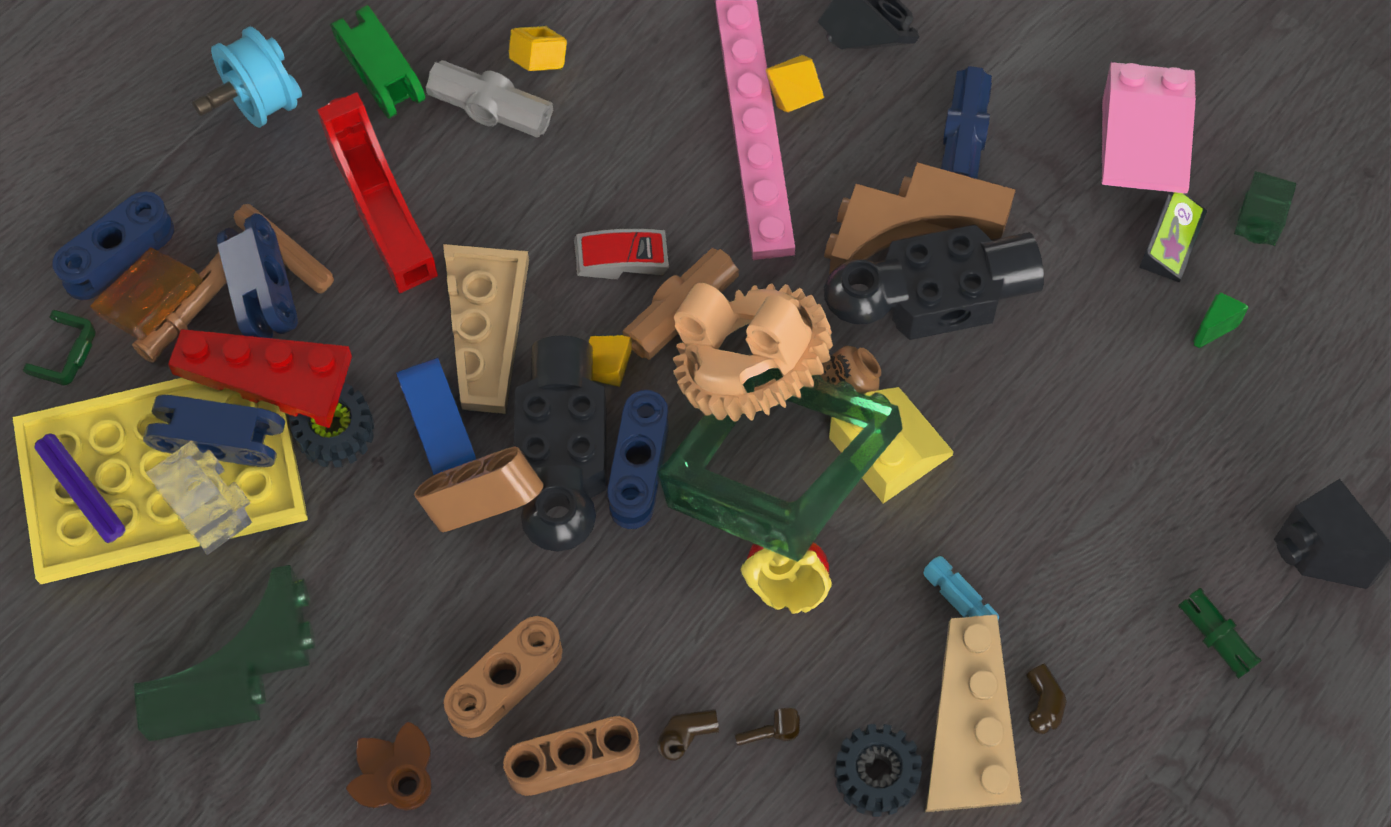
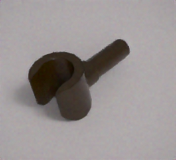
[735,708,800,746]

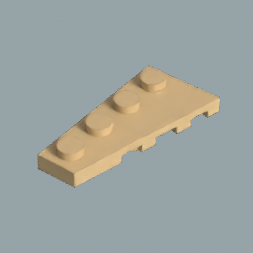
[443,244,529,414]
[925,615,1021,812]

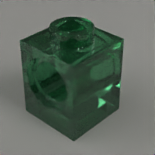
[1234,171,1297,246]

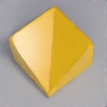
[509,26,567,71]
[765,55,824,112]

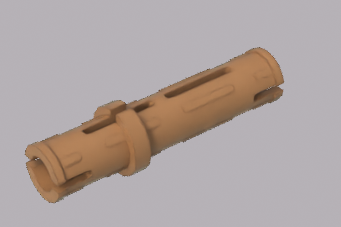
[132,252,227,363]

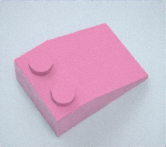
[1102,62,1196,193]

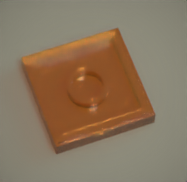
[90,247,203,341]

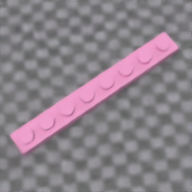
[714,0,795,260]

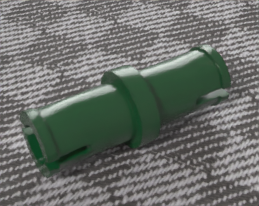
[1178,588,1262,679]

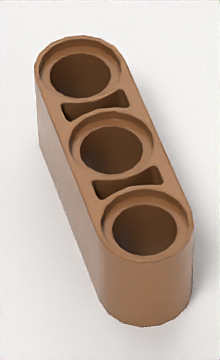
[414,446,544,532]
[503,716,640,796]

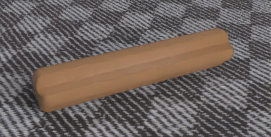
[233,204,334,293]

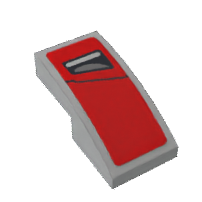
[574,229,669,280]

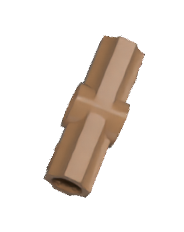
[623,248,739,360]

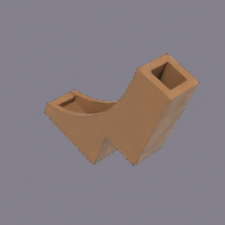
[824,162,1015,274]

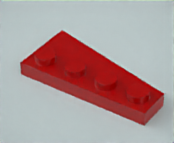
[168,329,352,428]

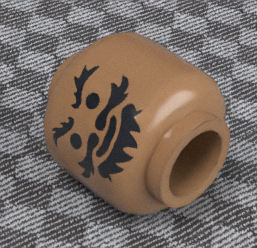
[815,346,881,410]

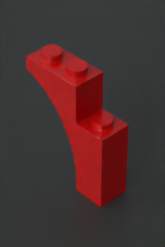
[317,92,438,294]

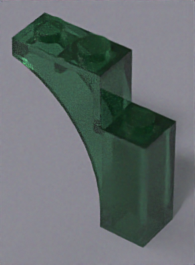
[134,565,315,742]

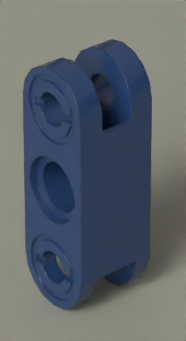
[52,191,174,300]
[217,213,298,338]
[608,390,669,529]
[143,395,285,467]

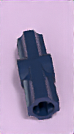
[941,66,992,179]

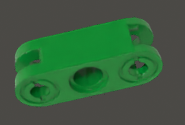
[330,5,426,119]

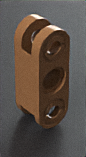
[444,616,563,738]

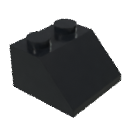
[1274,479,1391,589]

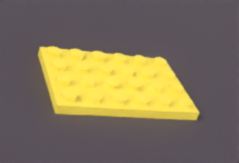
[13,378,308,585]

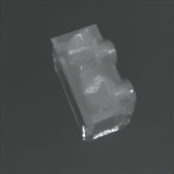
[146,440,252,555]

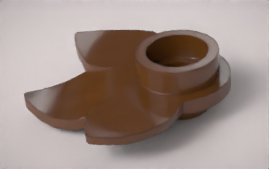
[346,722,432,810]

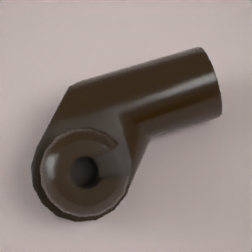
[1026,664,1067,734]
[657,709,719,761]

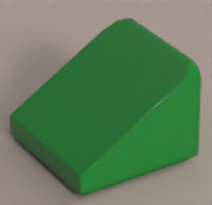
[1193,292,1248,348]

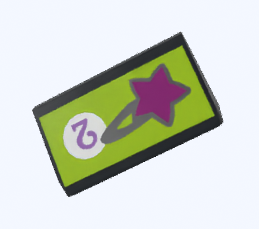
[1139,192,1207,282]

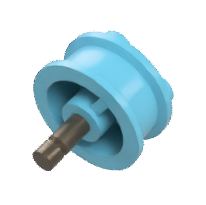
[192,26,302,128]

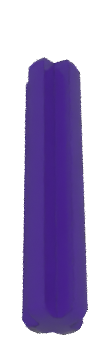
[34,434,126,543]

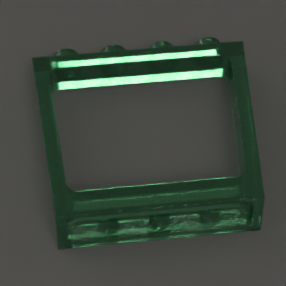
[658,368,903,562]

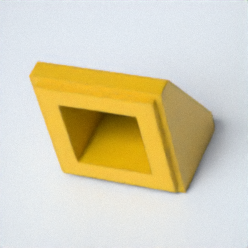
[589,335,632,387]

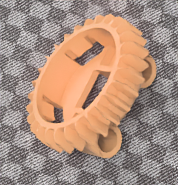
[673,283,833,422]

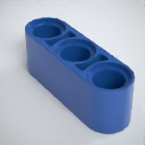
[396,357,476,475]

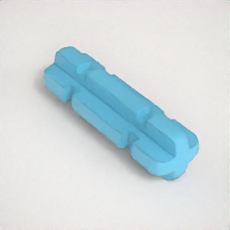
[923,556,999,620]

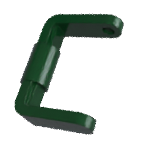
[23,310,96,385]

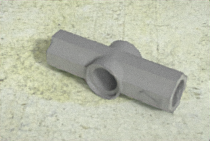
[426,60,553,138]

